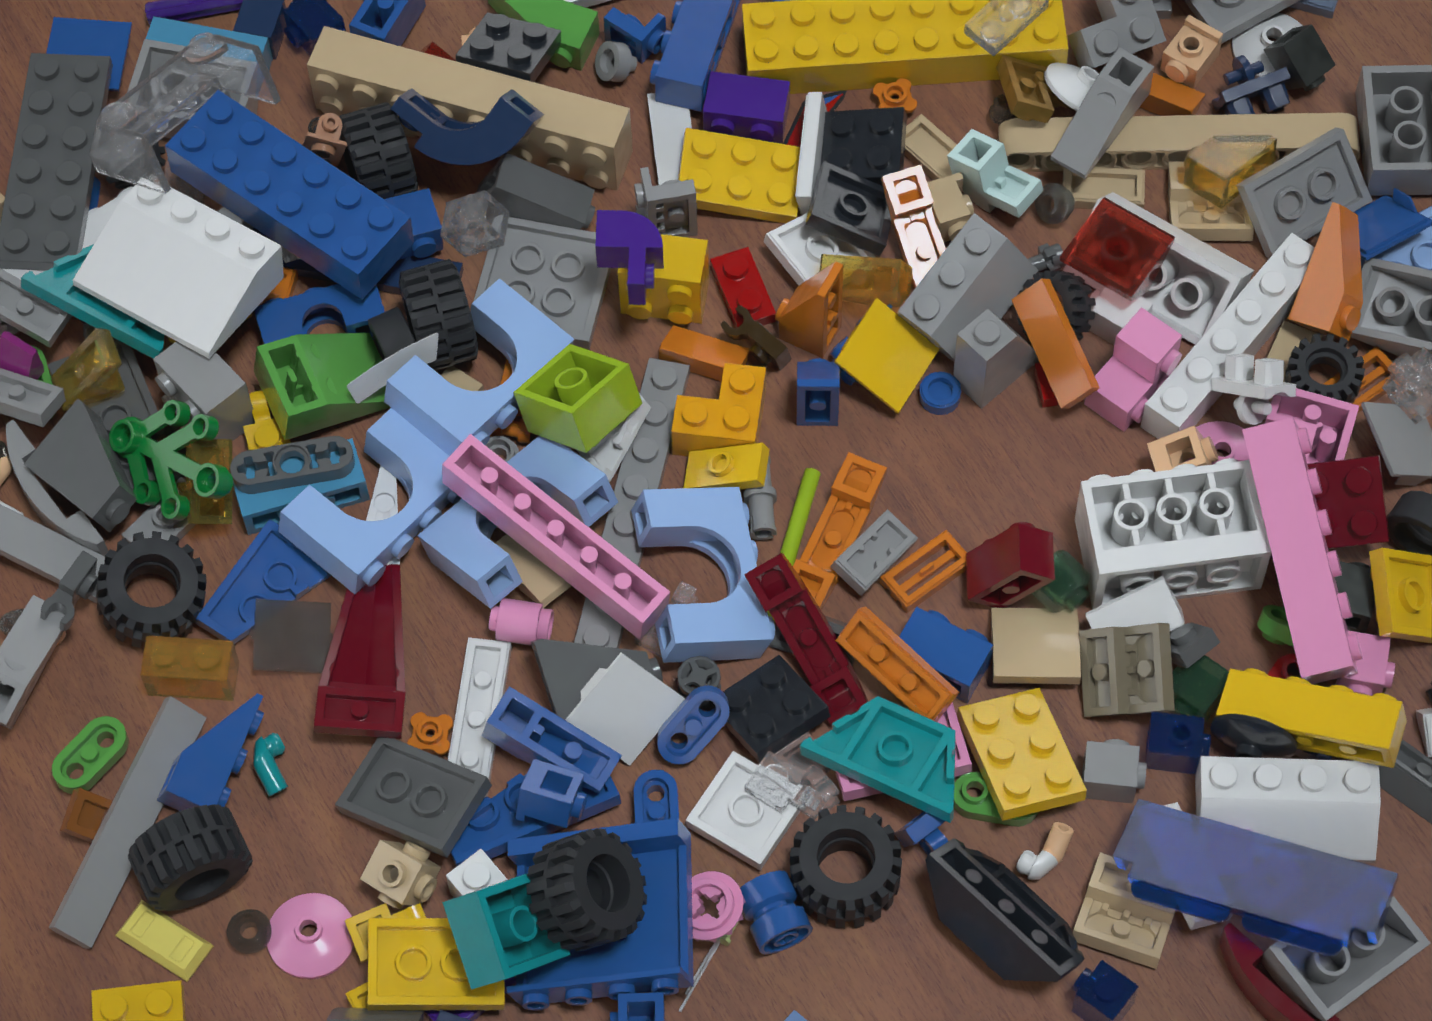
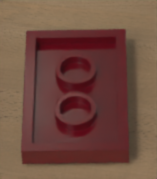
[1271,455,1390,554]

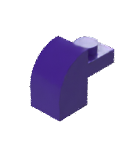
[595,210,664,305]

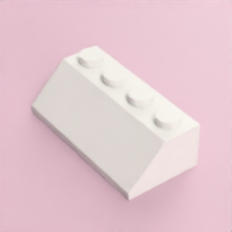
[1063,192,1254,345]
[1195,756,1381,864]

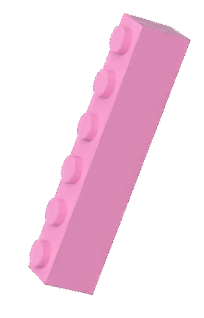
[1242,417,1363,684]
[442,434,670,640]

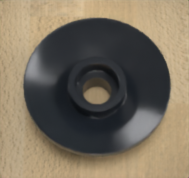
[1210,714,1298,759]

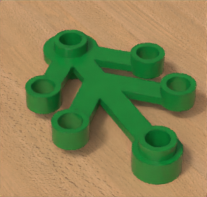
[109,400,233,521]

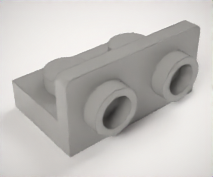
[634,167,698,237]

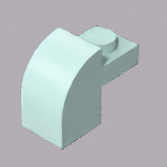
[947,129,1044,218]

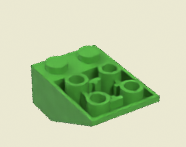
[254,333,390,440]

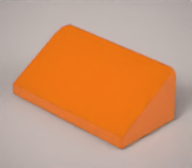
[1140,73,1206,116]
[658,325,750,382]

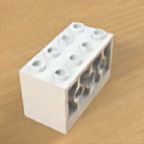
[1075,458,1271,610]

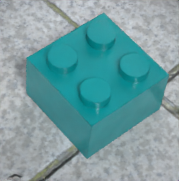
[442,873,571,990]

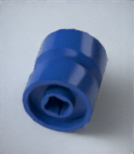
[740,871,813,954]

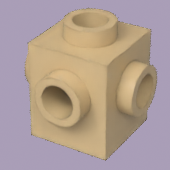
[360,840,441,909]

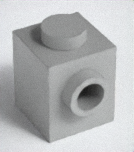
[1082,739,1147,803]

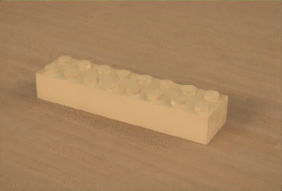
[307,26,633,190]

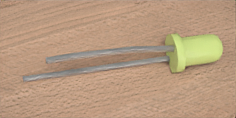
[679,921,739,1012]

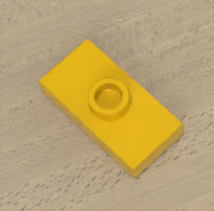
[683,442,770,489]

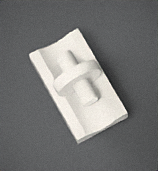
[1211,354,1296,425]

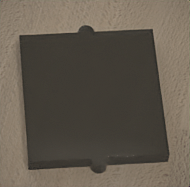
[250,599,333,673]

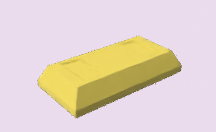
[115,900,214,982]

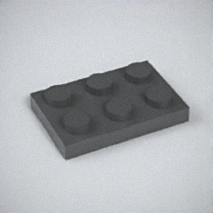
[335,737,492,858]

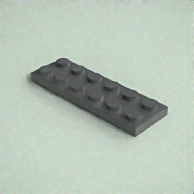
[0,53,113,271]

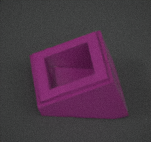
[0,331,44,380]

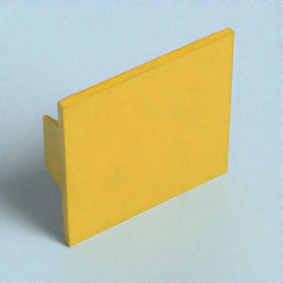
[834,298,939,413]

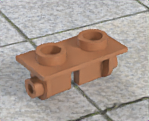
[302,113,347,168]

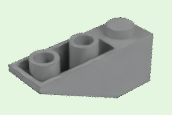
[1050,47,1154,179]
[0,595,65,730]

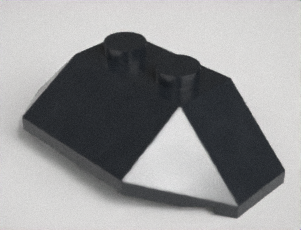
[925,838,1085,982]

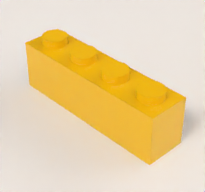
[1216,668,1407,768]

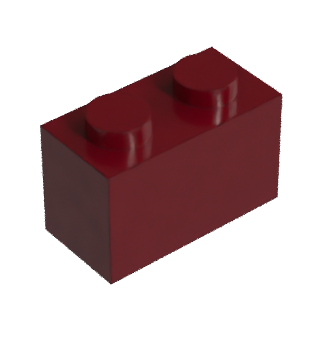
[966,522,1055,608]

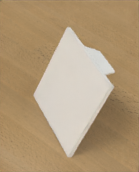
[565,652,685,765]

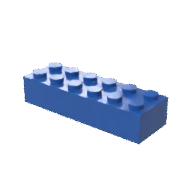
[165,90,414,300]

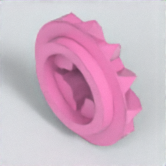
[692,871,746,943]

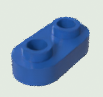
[657,685,730,764]
[634,770,679,823]

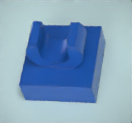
[895,811,948,855]

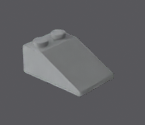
[1350,258,1432,369]

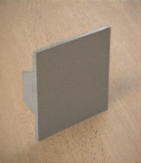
[1361,402,1432,486]

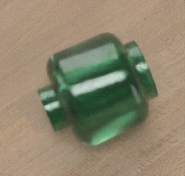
[1031,550,1090,613]

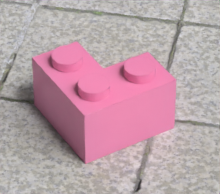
[1084,307,1182,432]
[1265,388,1359,464]

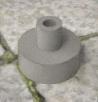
[595,41,637,82]

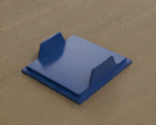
[46,17,132,91]
[1320,188,1432,261]

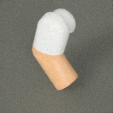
[1016,822,1074,880]

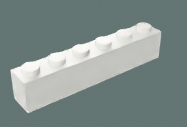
[1140,233,1315,439]

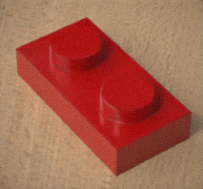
[710,247,776,328]

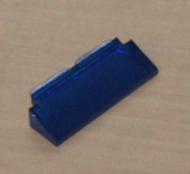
[1113,799,1399,956]

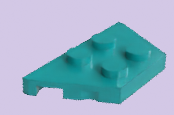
[21,244,165,359]
[800,696,956,823]

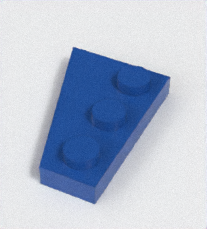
[196,519,332,647]

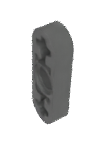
[230,436,355,494]

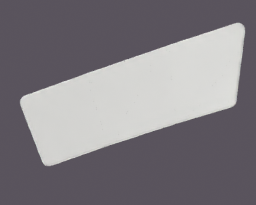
[347,333,439,403]

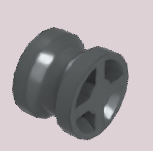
[677,656,721,709]

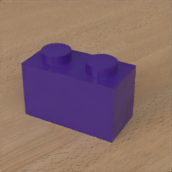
[703,71,790,143]

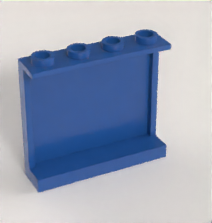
[507,818,694,1010]

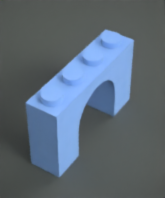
[384,278,574,456]
[278,408,462,594]
[417,436,618,609]
[631,487,775,663]

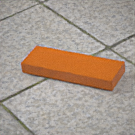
[1011,278,1100,409]
[835,606,960,722]

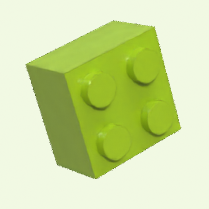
[513,344,642,453]

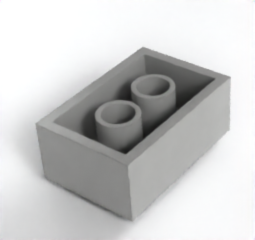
[1355,65,1432,195]

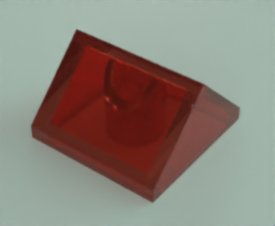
[1060,197,1175,301]

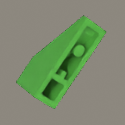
[488,0,600,71]

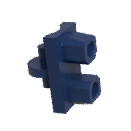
[1211,55,1291,115]

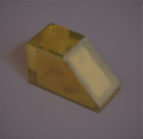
[1183,135,1277,209]
[819,254,913,308]

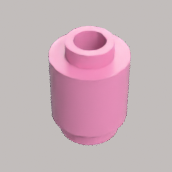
[489,598,554,646]

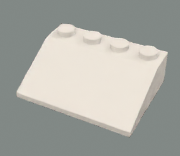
[73,174,284,359]

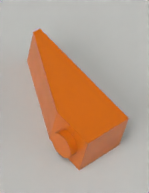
[1288,202,1363,342]
[775,261,843,358]

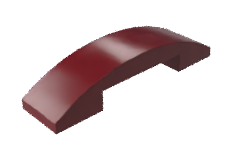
[744,552,869,725]
[1219,922,1341,1021]

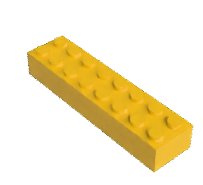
[742,0,1069,94]

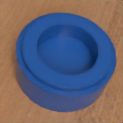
[919,372,961,415]

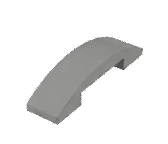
[6,420,108,556]

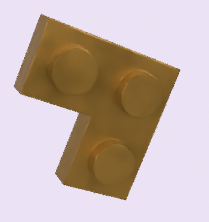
[996,55,1074,123]

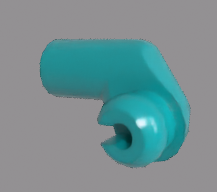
[253,733,288,797]

